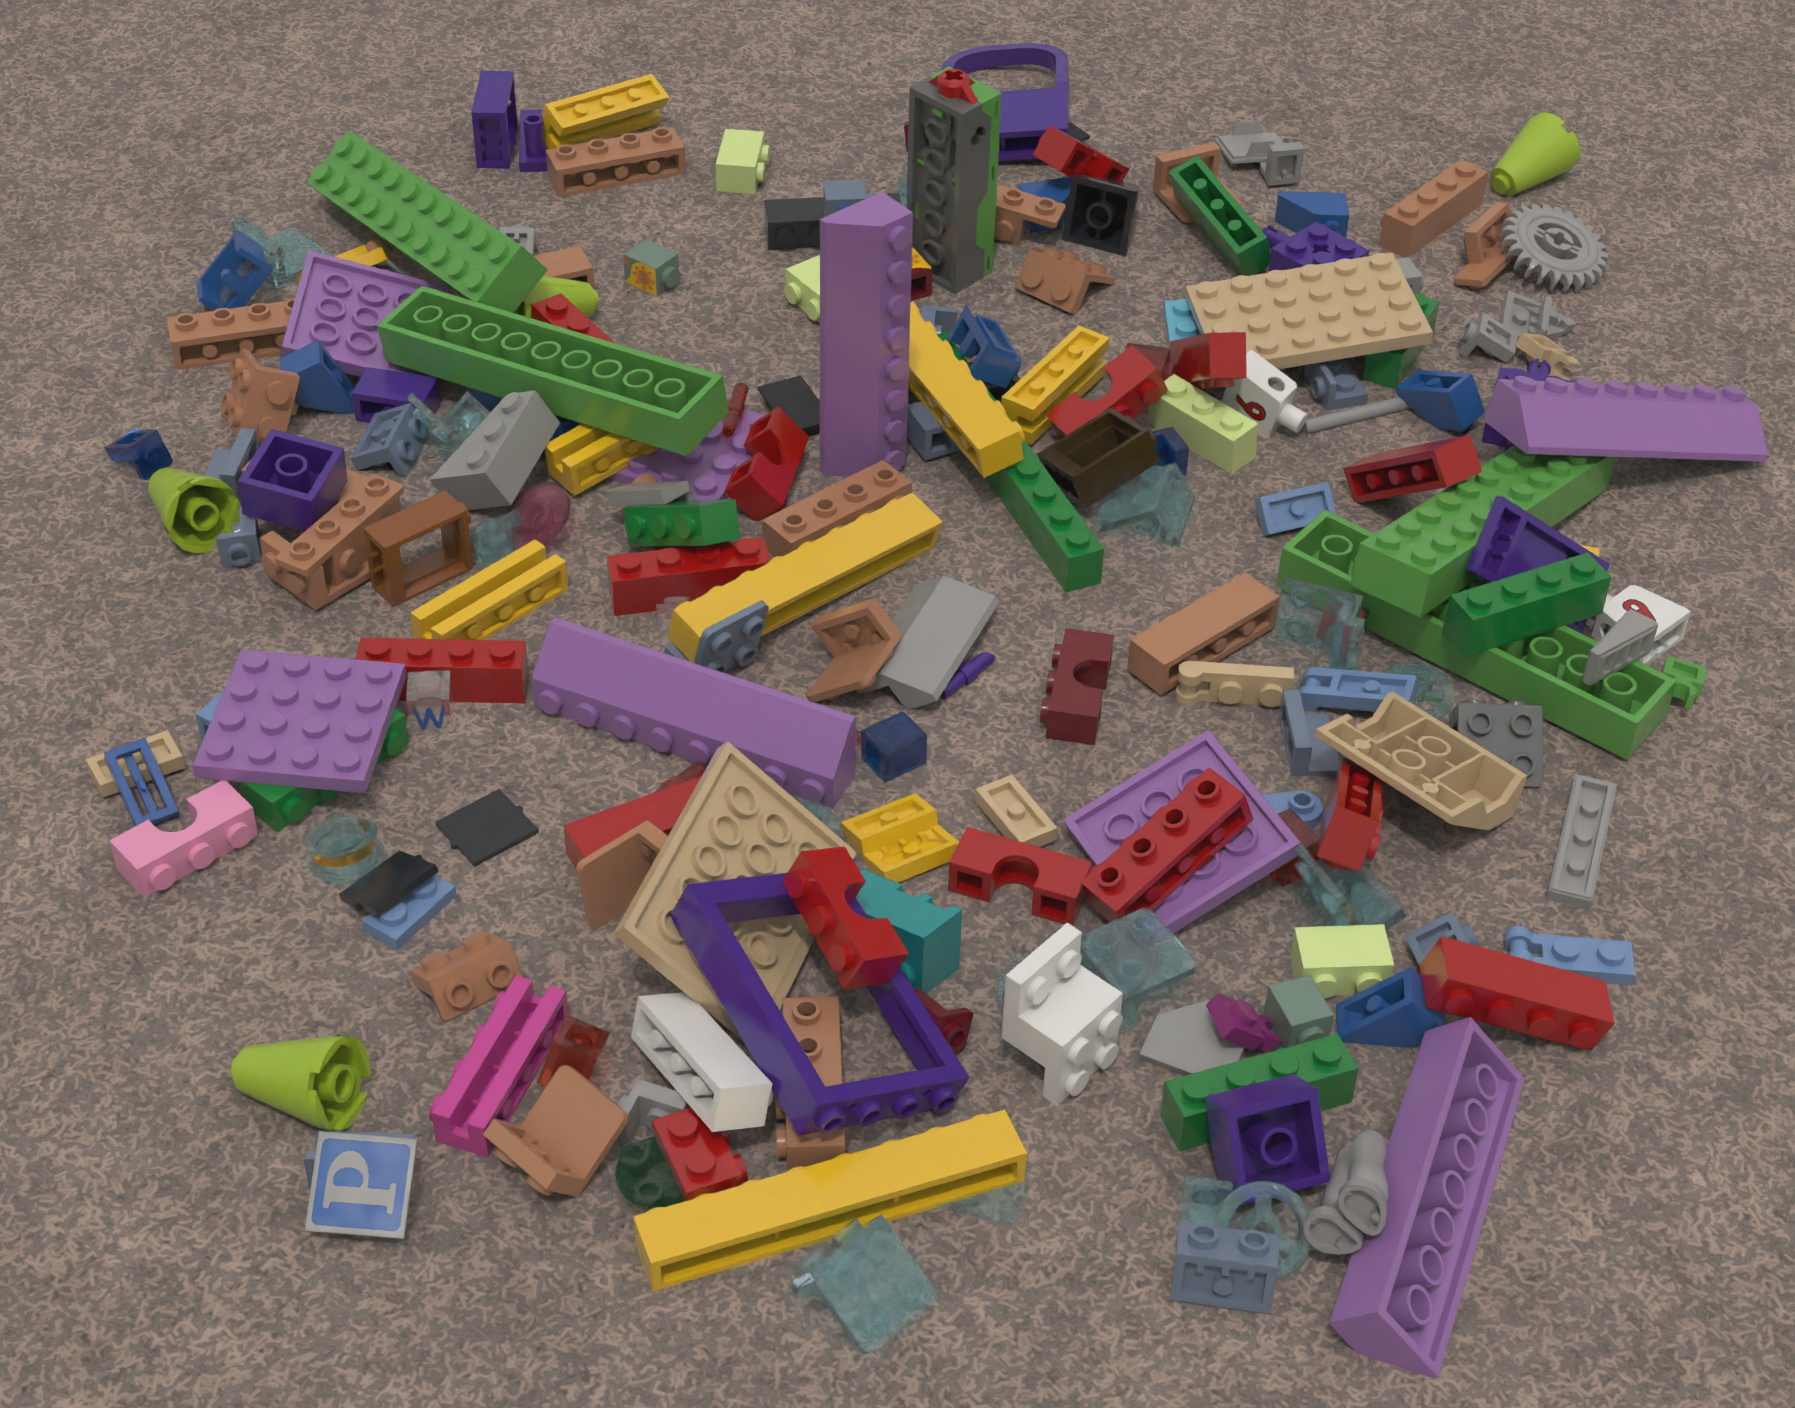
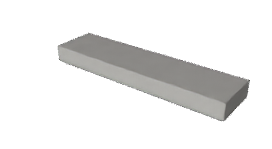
[1546,774,1617,910]

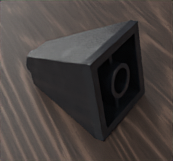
[1062,174,1140,257]

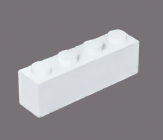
[631,992,773,1132]

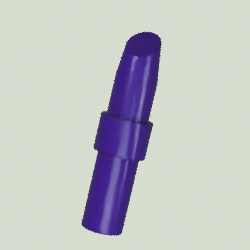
[940,652,996,699]

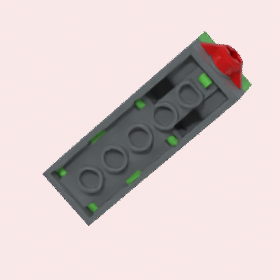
[907,66,1002,294]

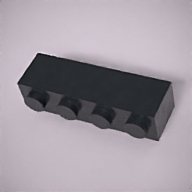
[764,193,902,250]

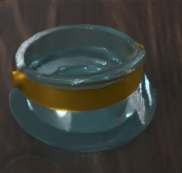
[306,816,386,884]

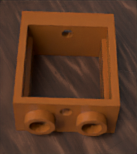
[363,491,474,607]

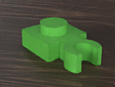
[1661,655,1707,709]

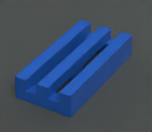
[104,737,179,827]

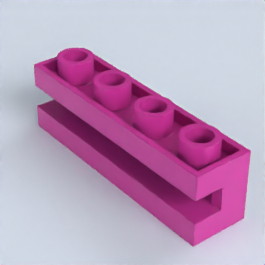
[429,975,569,1157]

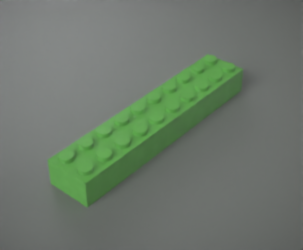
[307,130,548,313]
[376,286,729,456]
[1350,445,1616,618]
[1277,510,1677,760]

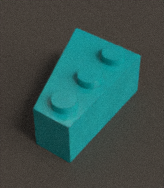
[856,869,962,994]

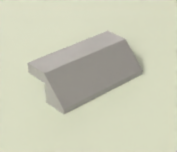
[857,576,1000,710]

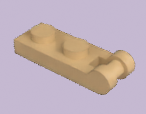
[1175,661,1294,707]

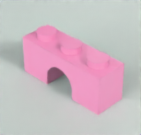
[109,780,258,898]

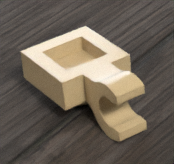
[1515,333,1578,381]

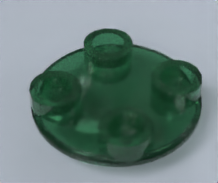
[615,1137,685,1212]

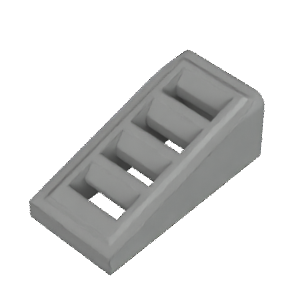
[1582,609,1658,686]

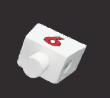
[1222,350,1308,438]
[1592,585,1691,665]

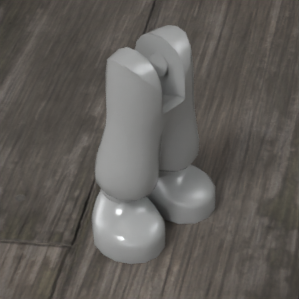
[1304,1130,1389,1255]

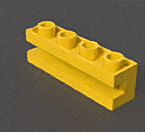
[541,74,669,149]
[1001,325,1110,445]
[544,424,658,496]
[410,540,568,640]

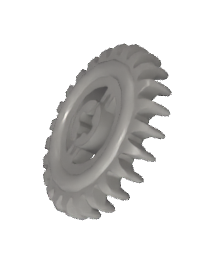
[1499,204,1609,293]

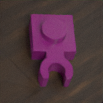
[1206,993,1284,1053]

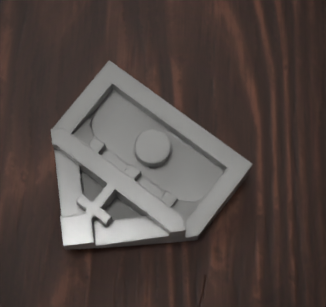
[1499,290,1576,340]
[606,481,693,506]
[1140,1000,1245,1076]

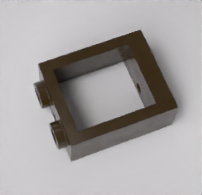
[1037,408,1160,508]

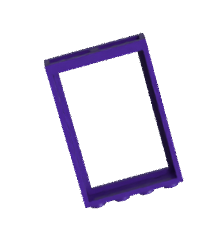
[670,873,970,1136]

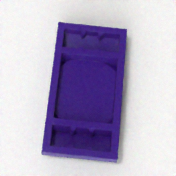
[1466,496,1610,634]

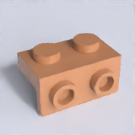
[409,932,523,1021]

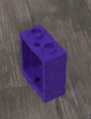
[471,71,518,169]

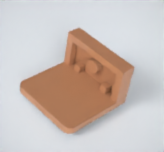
[1153,142,1241,223]
[1015,246,1115,314]
[221,349,300,444]
[260,531,370,610]
[807,598,903,702]
[576,820,668,930]
[483,1065,628,1197]

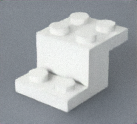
[1001,923,1123,1106]

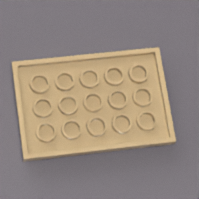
[1186,252,1433,369]
[614,741,857,1041]

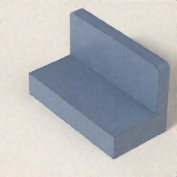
[204,428,259,503]
[1279,689,1340,776]

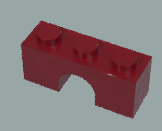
[1040,628,1114,745]

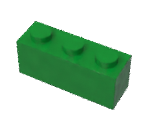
[1363,293,1440,389]
[624,499,740,546]

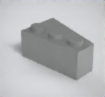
[429,390,560,510]

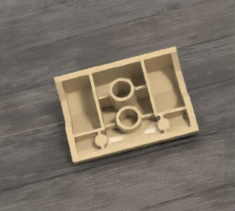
[1314,691,1527,831]

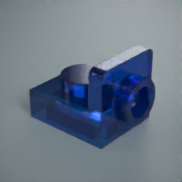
[104,429,173,480]

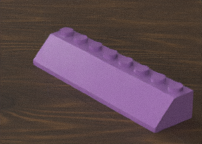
[820,192,913,477]
[1484,376,1768,462]
[532,617,856,808]
[1329,1017,1525,1378]

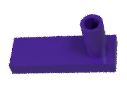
[519,109,548,172]

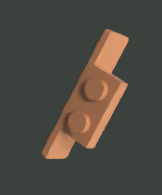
[994,184,1066,245]
[1454,202,1516,289]
[275,474,404,586]

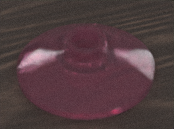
[503,482,571,550]

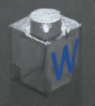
[406,671,454,736]

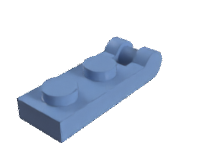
[1299,667,1418,712]
[1504,926,1635,985]

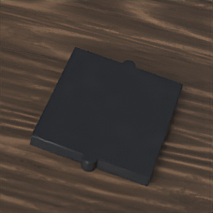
[435,789,539,867]
[339,850,439,916]

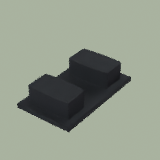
[757,375,820,436]

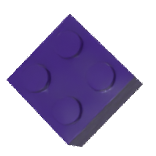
[238,429,348,531]
[1204,1074,1330,1205]

